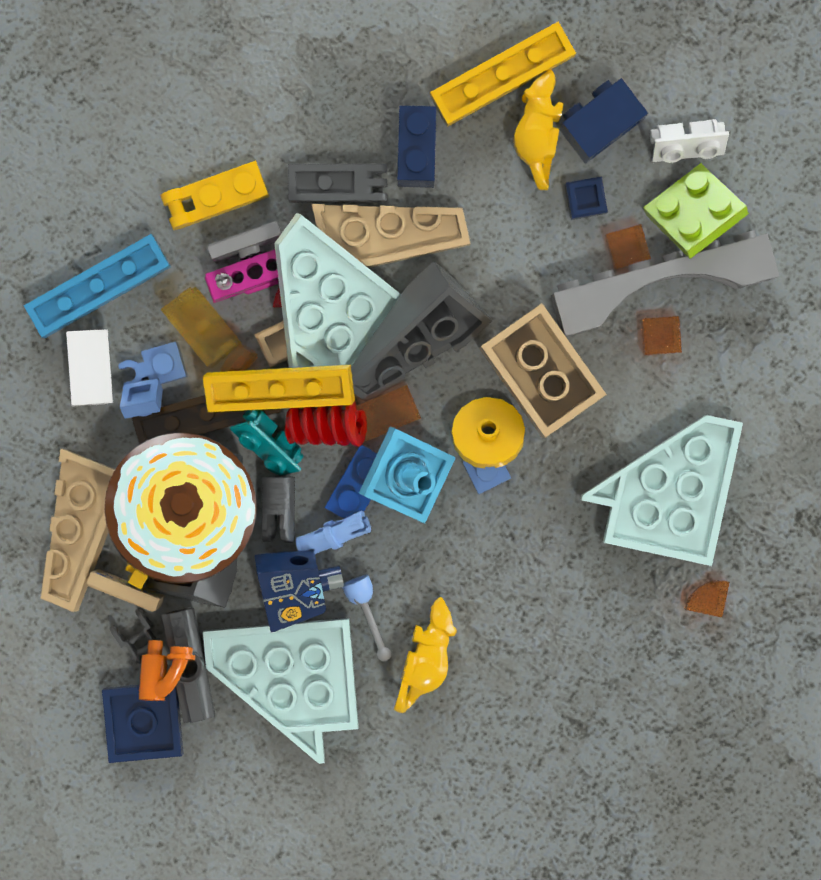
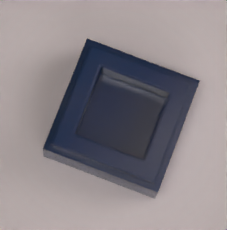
[565,176,608,220]

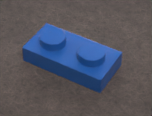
[324,445,377,518]

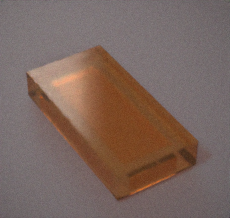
[353,385,421,447]

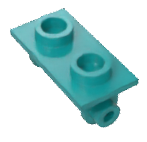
[229,410,304,476]

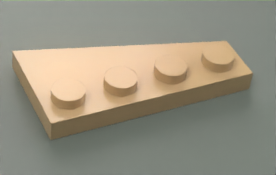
[41,449,115,612]

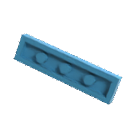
[24,234,171,338]

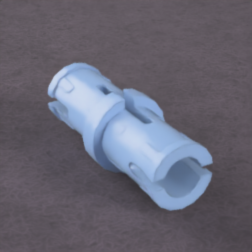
[296,511,371,555]

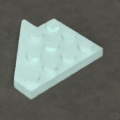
[274,213,401,368]
[580,415,743,566]
[203,618,359,764]

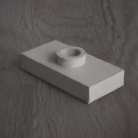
[208,221,282,263]

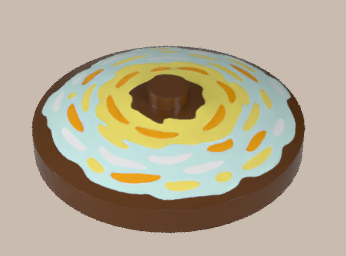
[105,433,256,584]

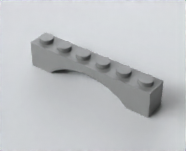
[551,230,779,337]

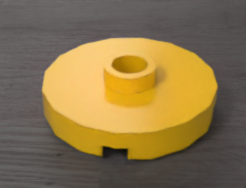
[452,397,525,469]

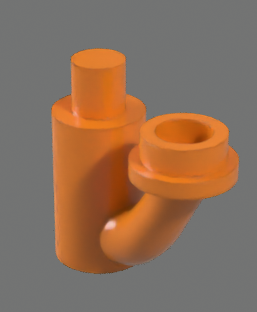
[139,640,195,701]

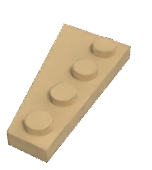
[312,204,470,268]

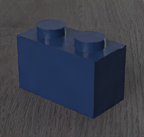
[559,78,648,164]
[397,106,437,188]

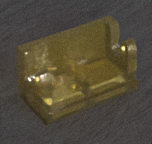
[160,286,242,368]

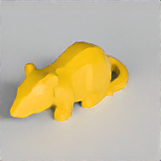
[513,69,563,190]
[393,597,457,713]

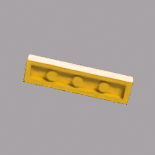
[430,21,576,127]
[203,365,355,412]

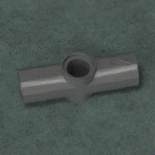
[162,608,216,723]

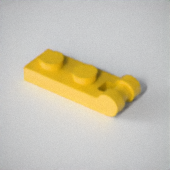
[160,160,269,230]

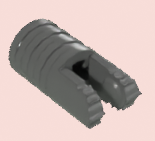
[262,476,295,543]

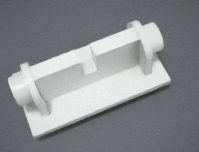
[650,119,729,163]

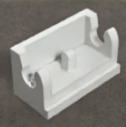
[66,329,113,407]

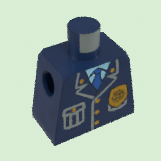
[254,550,344,632]

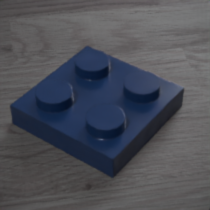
[102,685,184,763]

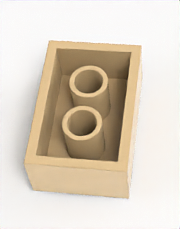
[479,303,607,438]

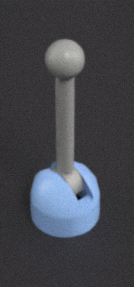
[342,575,391,661]

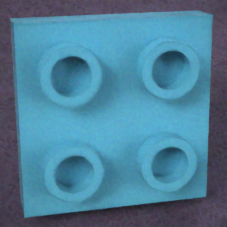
[359,426,456,524]

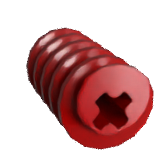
[285,401,367,447]

